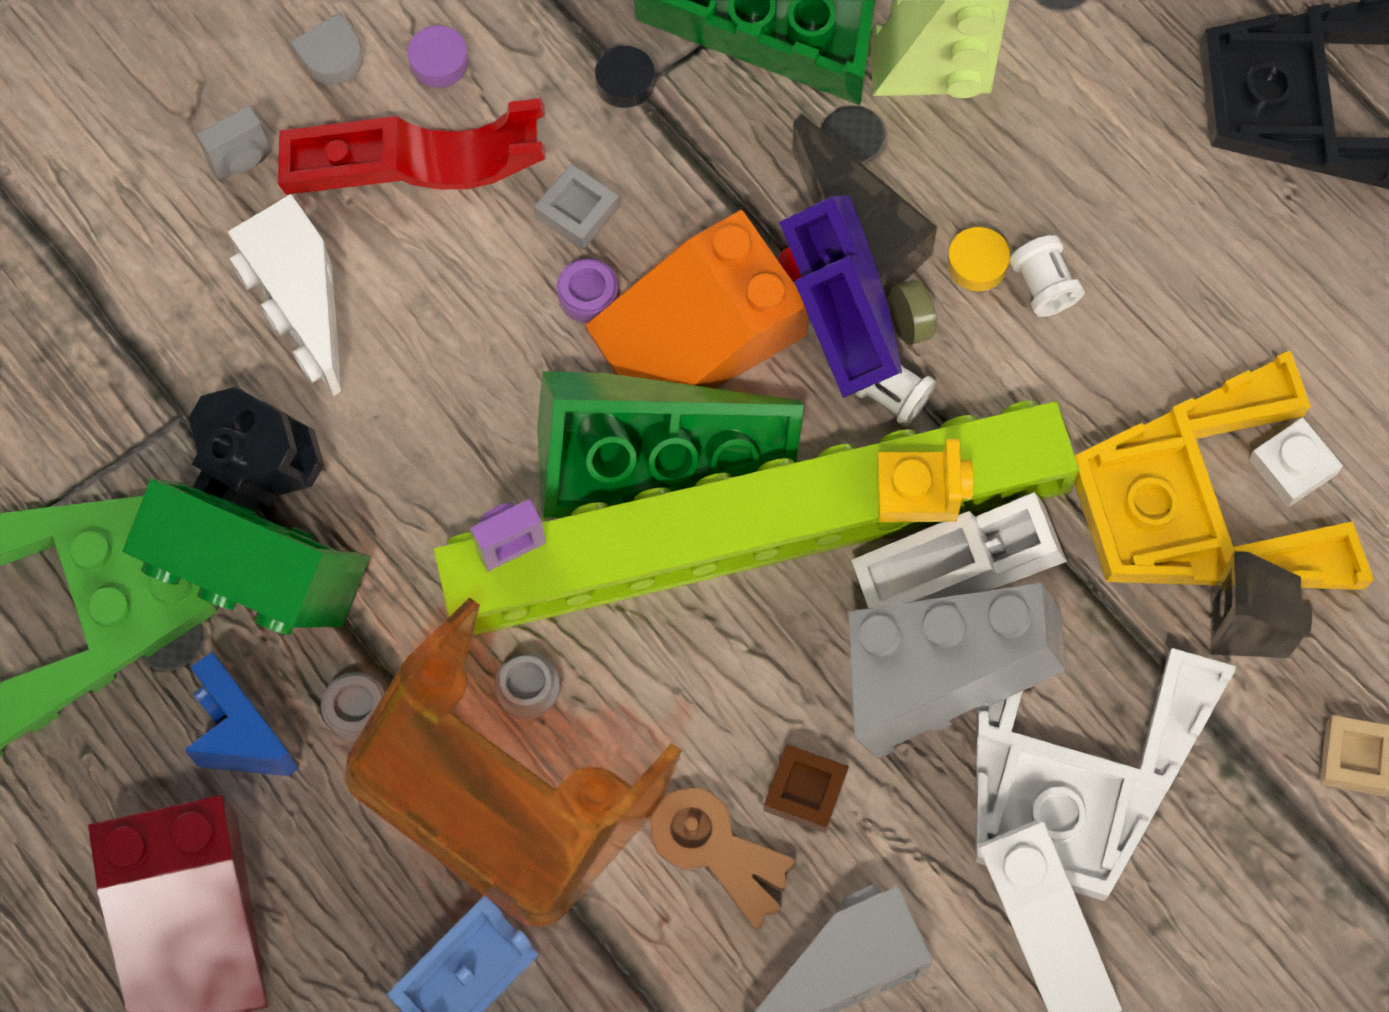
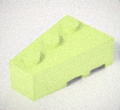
[870,0,1009,98]

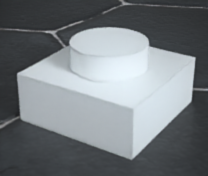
[1248,418,1343,508]

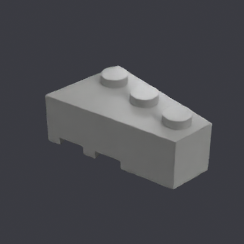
[848,583,1066,759]

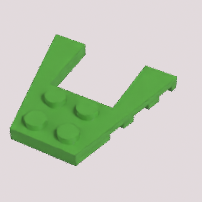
[0,496,217,756]

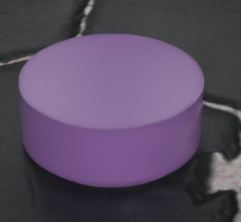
[407,26,469,88]
[557,258,619,323]

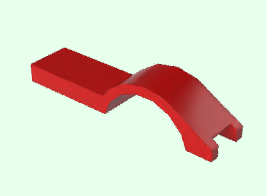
[278,98,545,195]

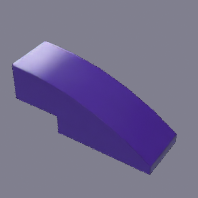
[779,195,902,398]

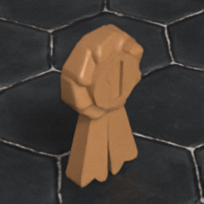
[650,787,795,931]

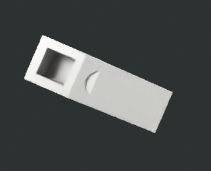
[228,194,341,396]

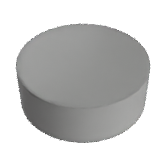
[321,673,389,742]

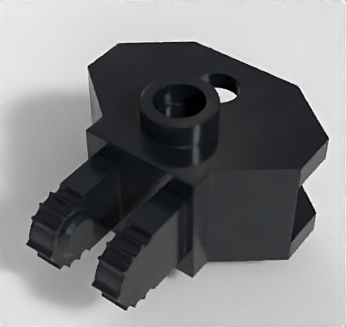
[188,386,324,511]

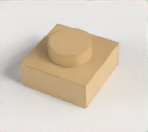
[1320,715,1389,797]

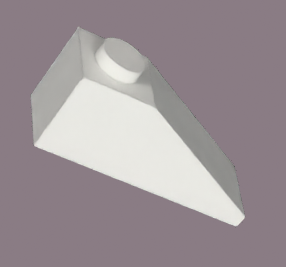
[978,818,1122,1012]

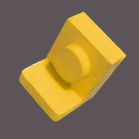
[877,439,973,522]

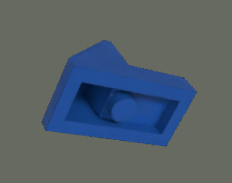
[185,652,298,776]

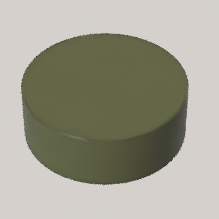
[890,280,936,345]

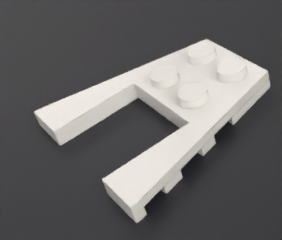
[975,648,1236,901]

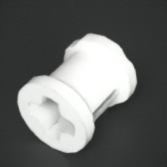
[1009,235,1085,317]
[855,365,936,428]

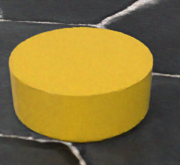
[947,227,1010,291]

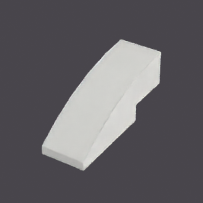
[851,492,1067,608]

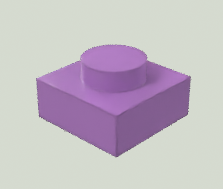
[470,499,546,572]

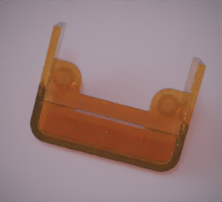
[344,597,682,927]

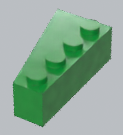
[634,0,876,106]

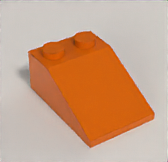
[585,209,808,388]

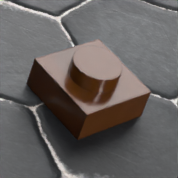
[763,744,849,833]

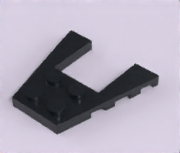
[1200,0,1389,189]

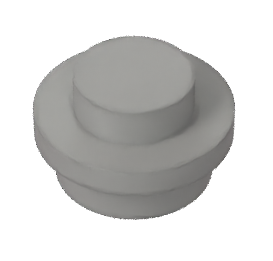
[494,654,560,719]

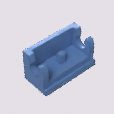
[386,895,539,1012]

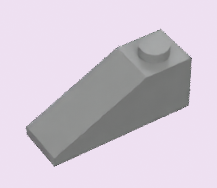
[755,884,933,1012]

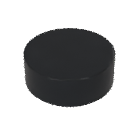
[595,46,655,108]

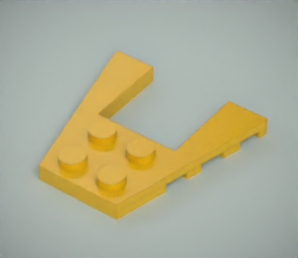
[1074,351,1374,590]

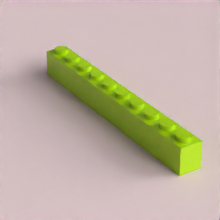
[433,400,1079,640]

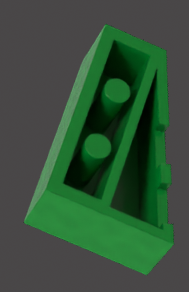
[122,478,370,635]

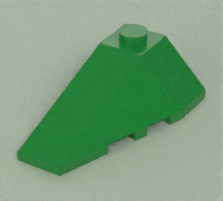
[537,371,804,518]

